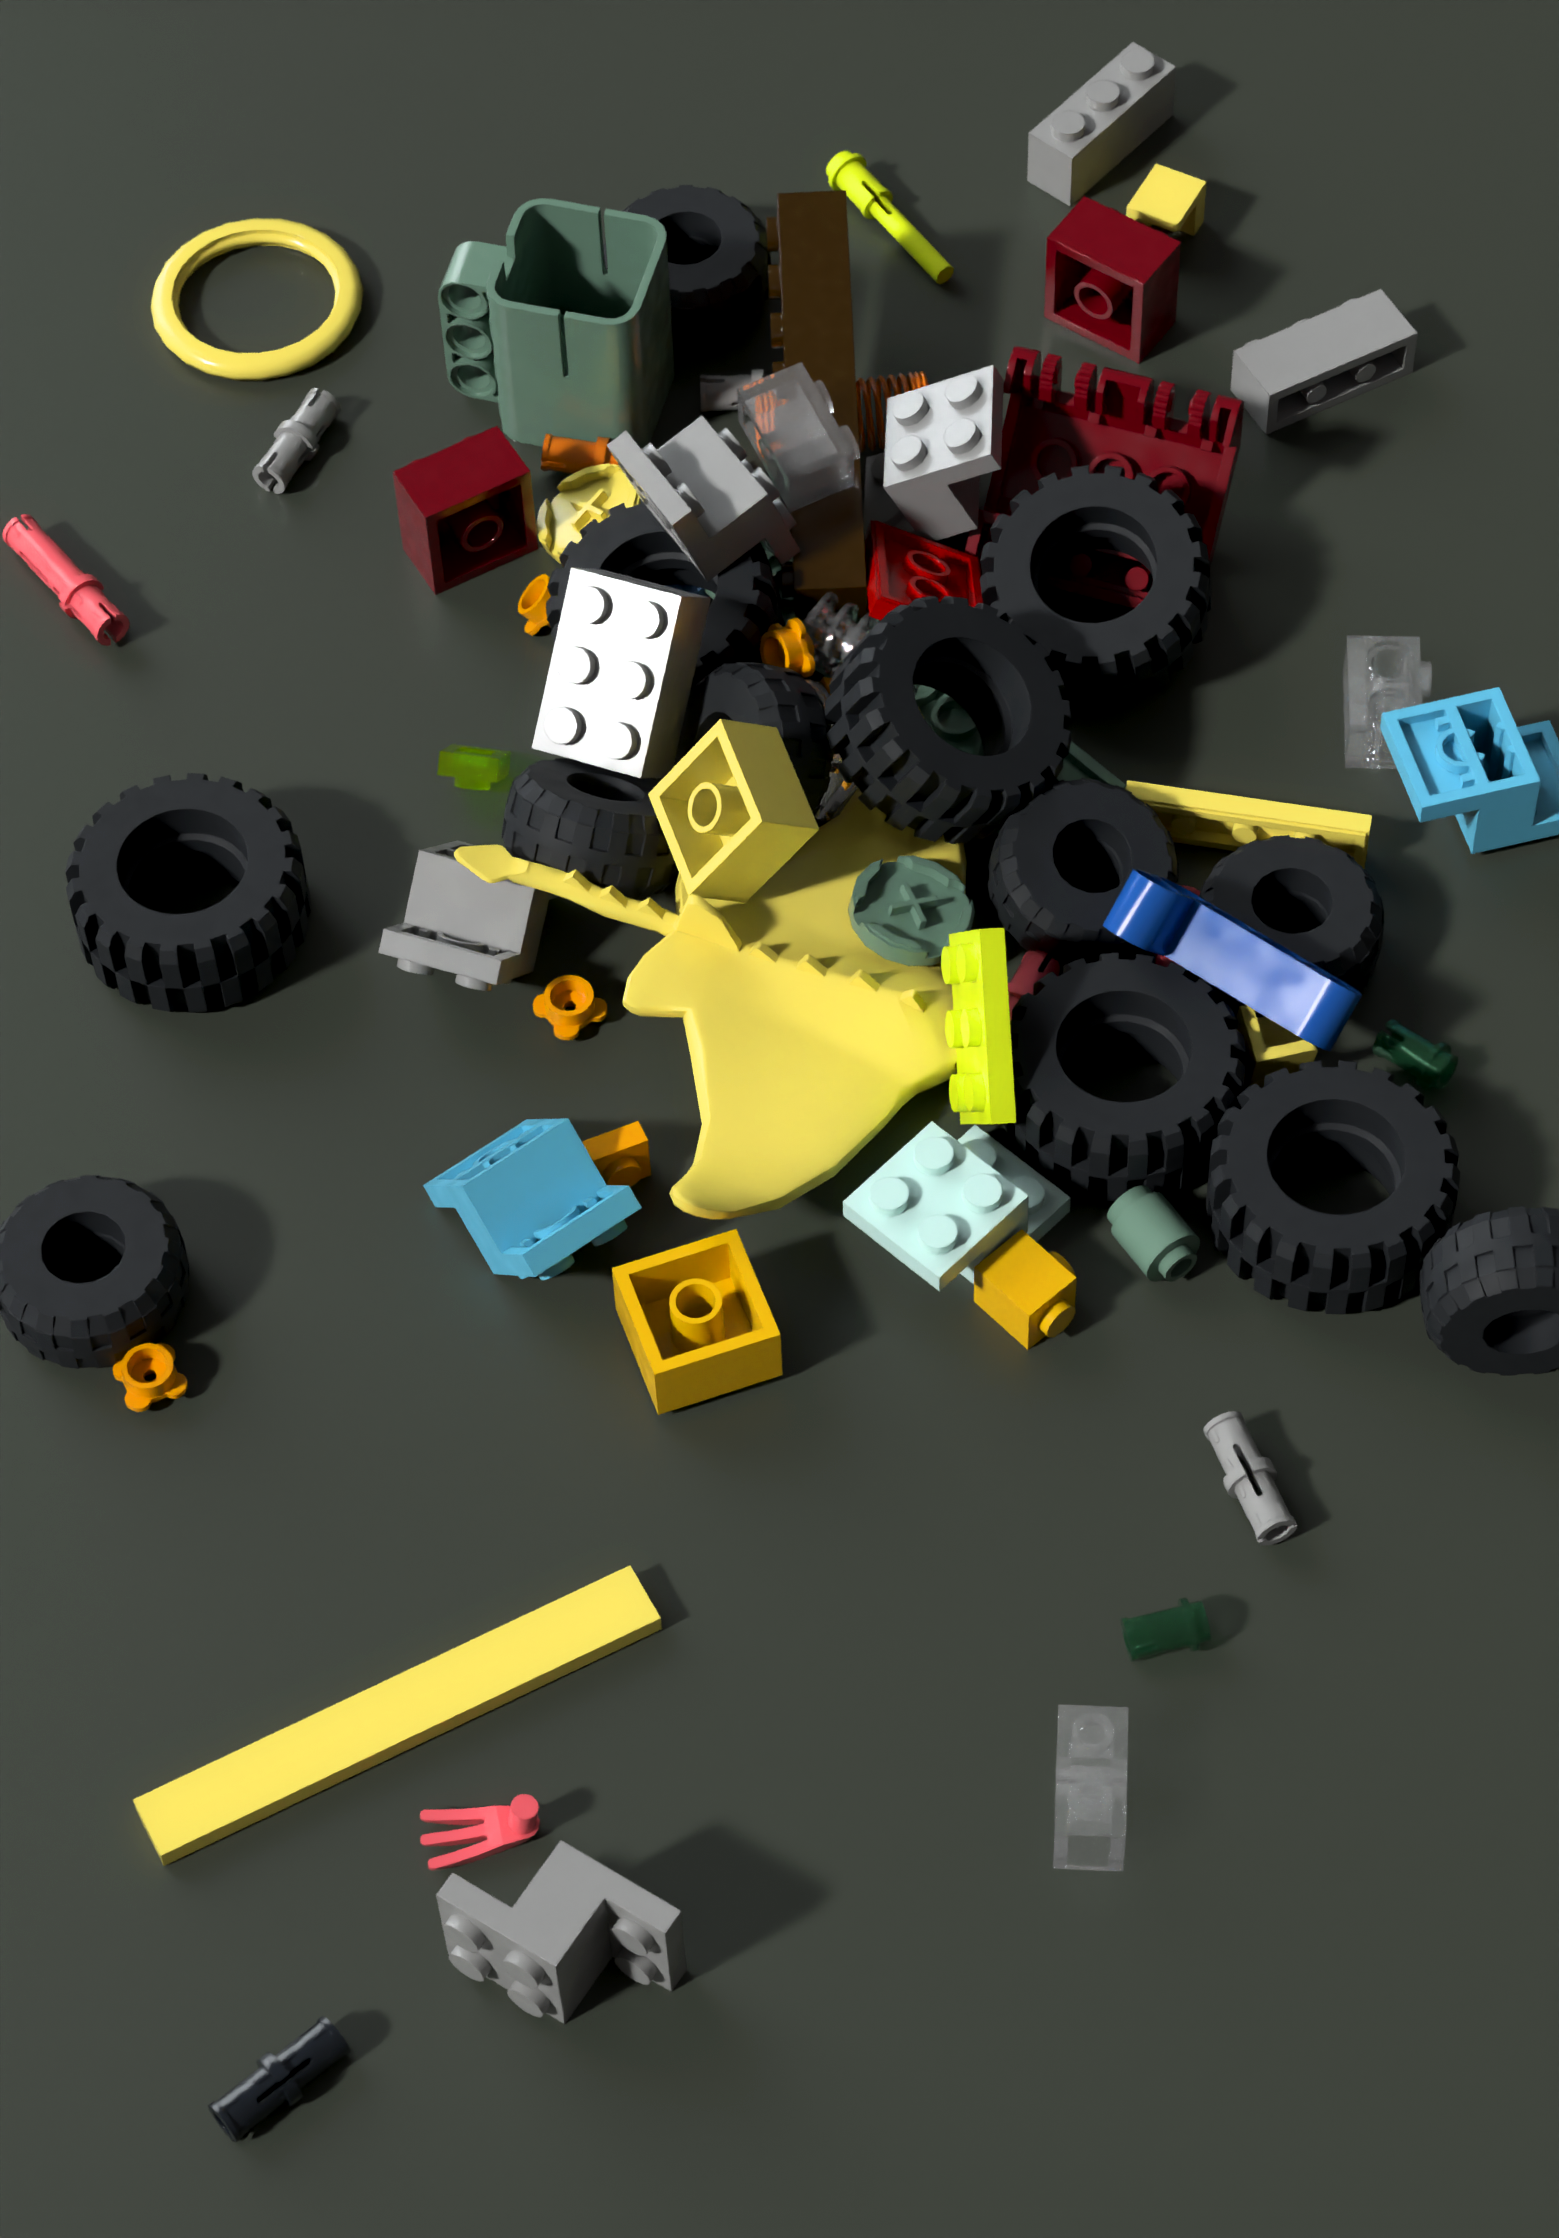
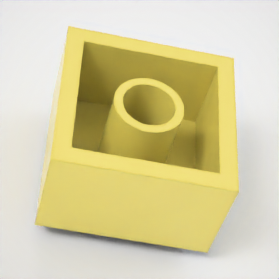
[648,719,819,903]

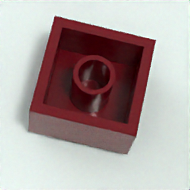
[1044,196,1181,364]
[392,426,538,595]

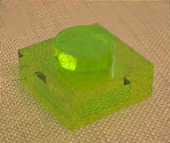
[437,744,511,790]

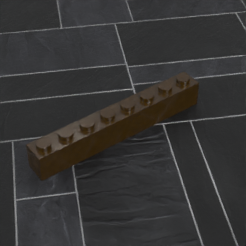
[766,190,867,621]

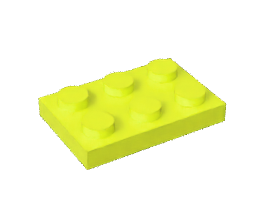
[941,928,1016,1124]

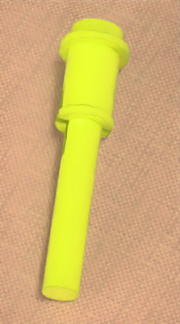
[826,150,954,284]

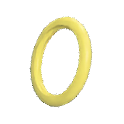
[151,218,363,381]

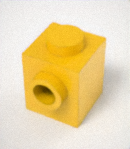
[974,1229,1077,1350]

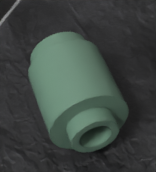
[1107,1185,1200,1282]

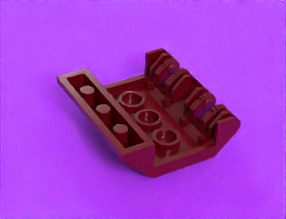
[964,345,1244,609]

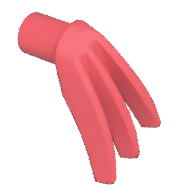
[420,1794,540,1871]

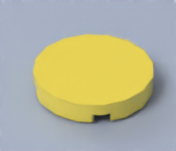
[536,463,641,564]

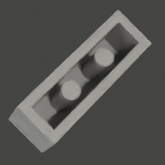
[1027,42,1176,206]
[1230,289,1418,435]

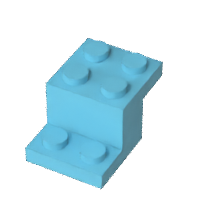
[1380,687,1559,854]
[423,1118,642,1281]

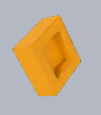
[582,1121,651,1187]

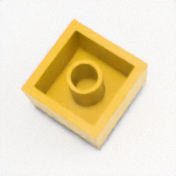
[612,1229,783,1415]

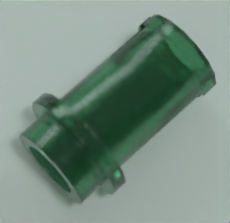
[1373,1019,1458,1090]
[1120,1597,1211,1662]

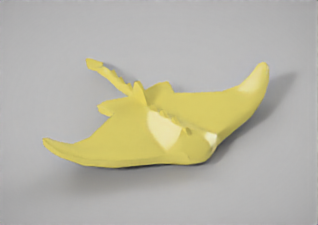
[454,705,967,1220]

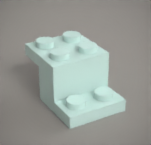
[843,1121,1071,1292]

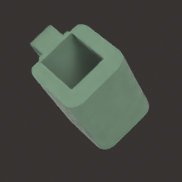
[438,198,675,448]

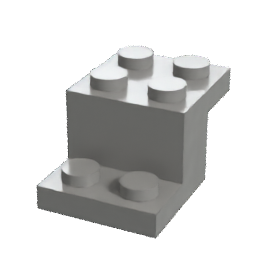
[863,365,1004,541]
[607,415,801,582]
[378,840,559,991]
[436,1840,687,2024]

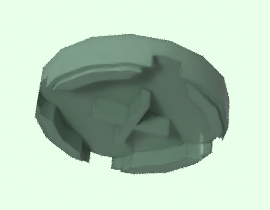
[848,855,975,966]

